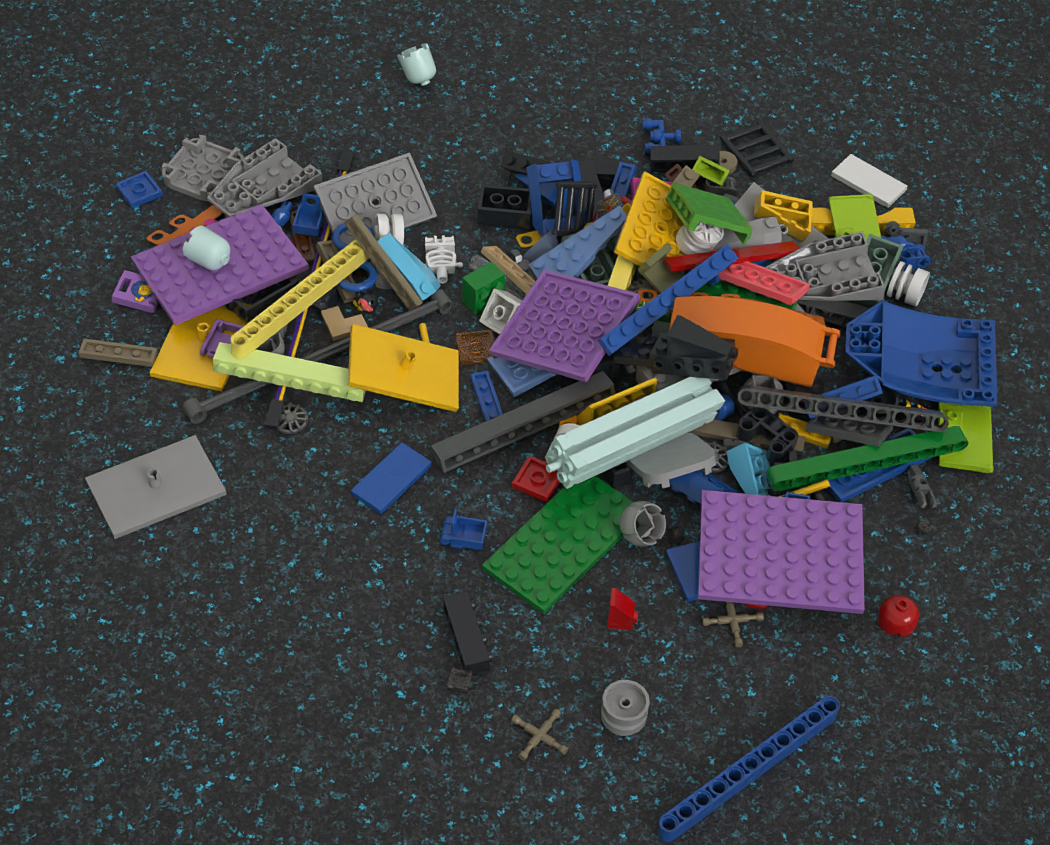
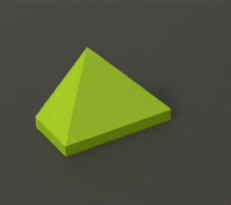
[692,156,730,186]

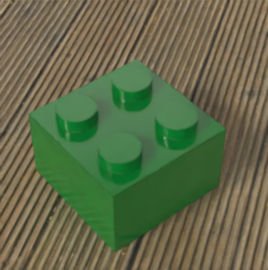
[462,262,505,315]

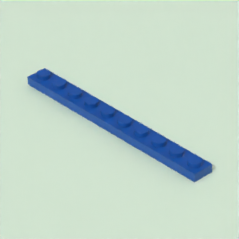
[598,244,739,356]

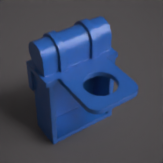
[293,194,324,236]
[440,509,487,550]

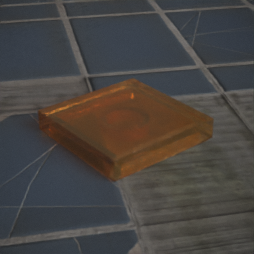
[455,329,498,365]

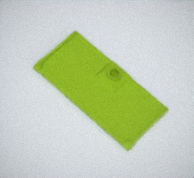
[828,194,881,241]

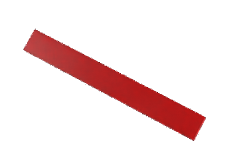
[663,241,800,272]

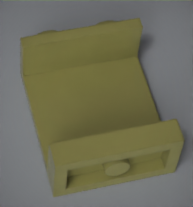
[638,243,685,294]

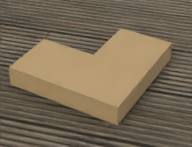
[321,306,368,341]

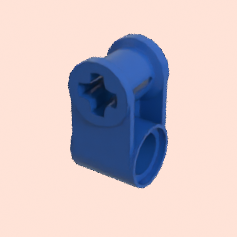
[896,245,931,271]

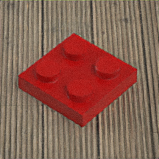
[512,455,560,502]

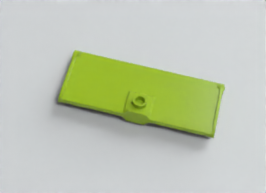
[938,402,994,473]

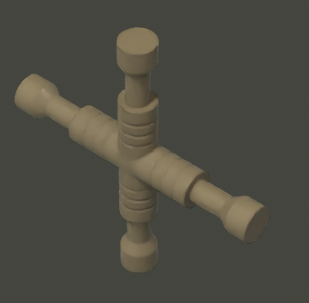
[702,602,764,647]
[511,709,569,761]

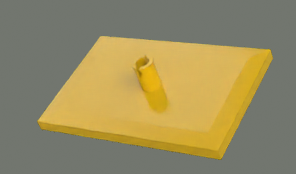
[614,171,685,273]
[150,303,251,392]
[348,324,459,412]

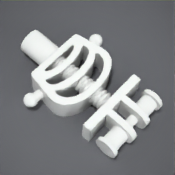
[425,235,463,284]

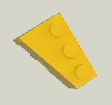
[754,190,813,242]

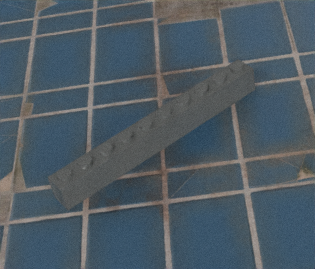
[431,371,615,473]

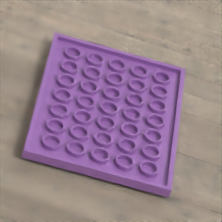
[131,204,309,325]
[698,490,865,614]

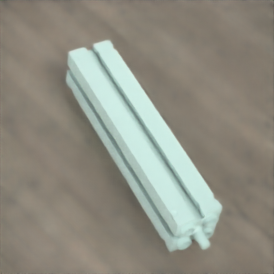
[545,377,725,489]

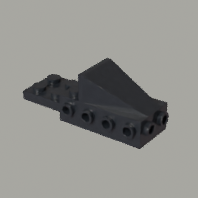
[614,315,738,380]

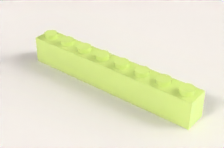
[213,342,366,402]

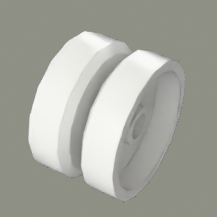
[373,214,404,245]

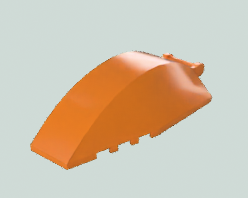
[668,296,840,387]

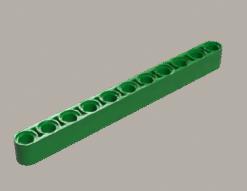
[766,426,969,492]

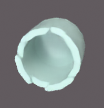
[397,43,436,86]
[183,225,231,270]

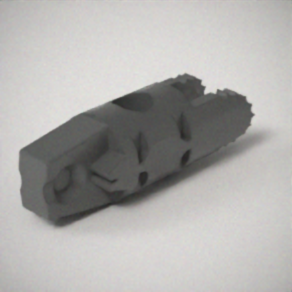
[907,465,937,508]

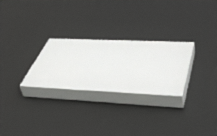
[831,154,908,208]

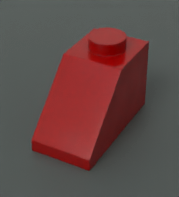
[607,588,638,631]

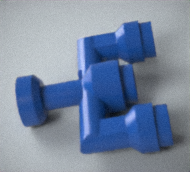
[642,118,681,155]

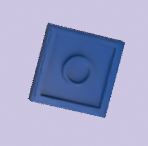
[115,171,163,209]

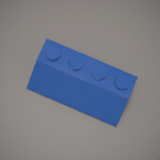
[669,470,742,504]

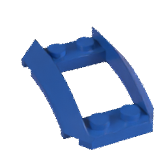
[526,159,585,237]

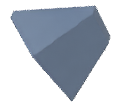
[522,230,559,262]

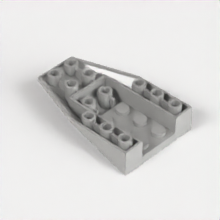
[207,138,323,217]
[765,232,885,301]

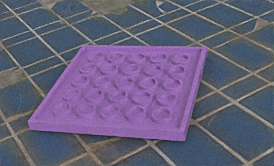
[489,270,640,382]

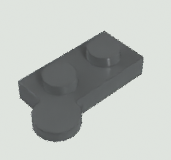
[885,221,928,248]

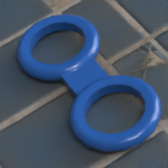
[332,223,378,292]

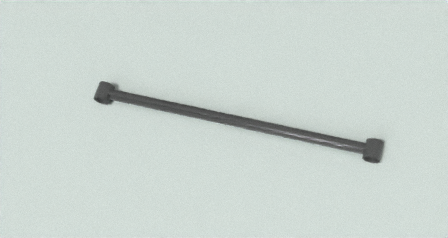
[182,290,454,424]

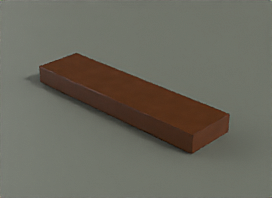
[289,211,315,265]

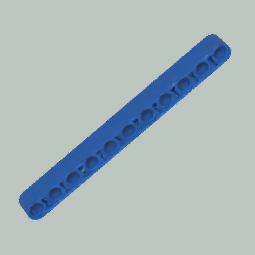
[657,696,840,842]

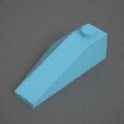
[377,233,441,301]
[726,443,771,496]

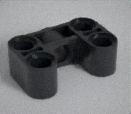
[736,407,798,464]

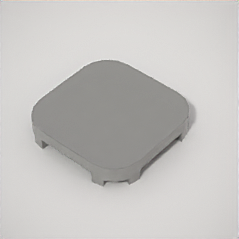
[162,135,244,202]
[625,433,717,488]

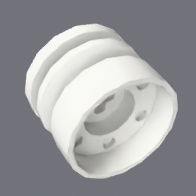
[676,221,724,255]
[887,261,930,307]

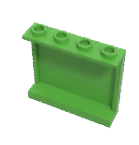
[666,182,753,245]

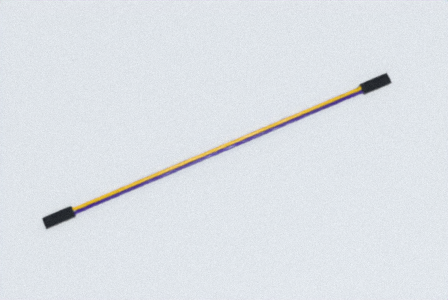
[264,149,354,430]

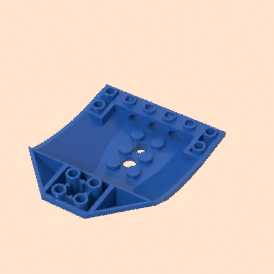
[845,299,997,407]

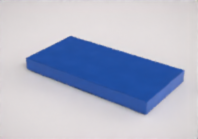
[351,443,432,515]

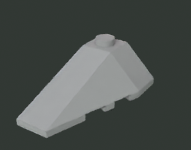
[713,216,782,260]

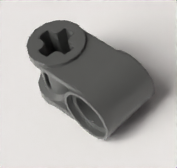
[703,177,738,197]

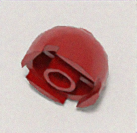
[877,595,920,637]

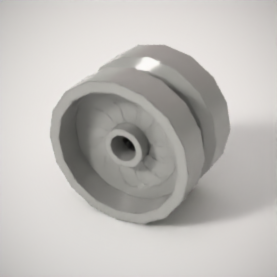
[601,680,650,736]

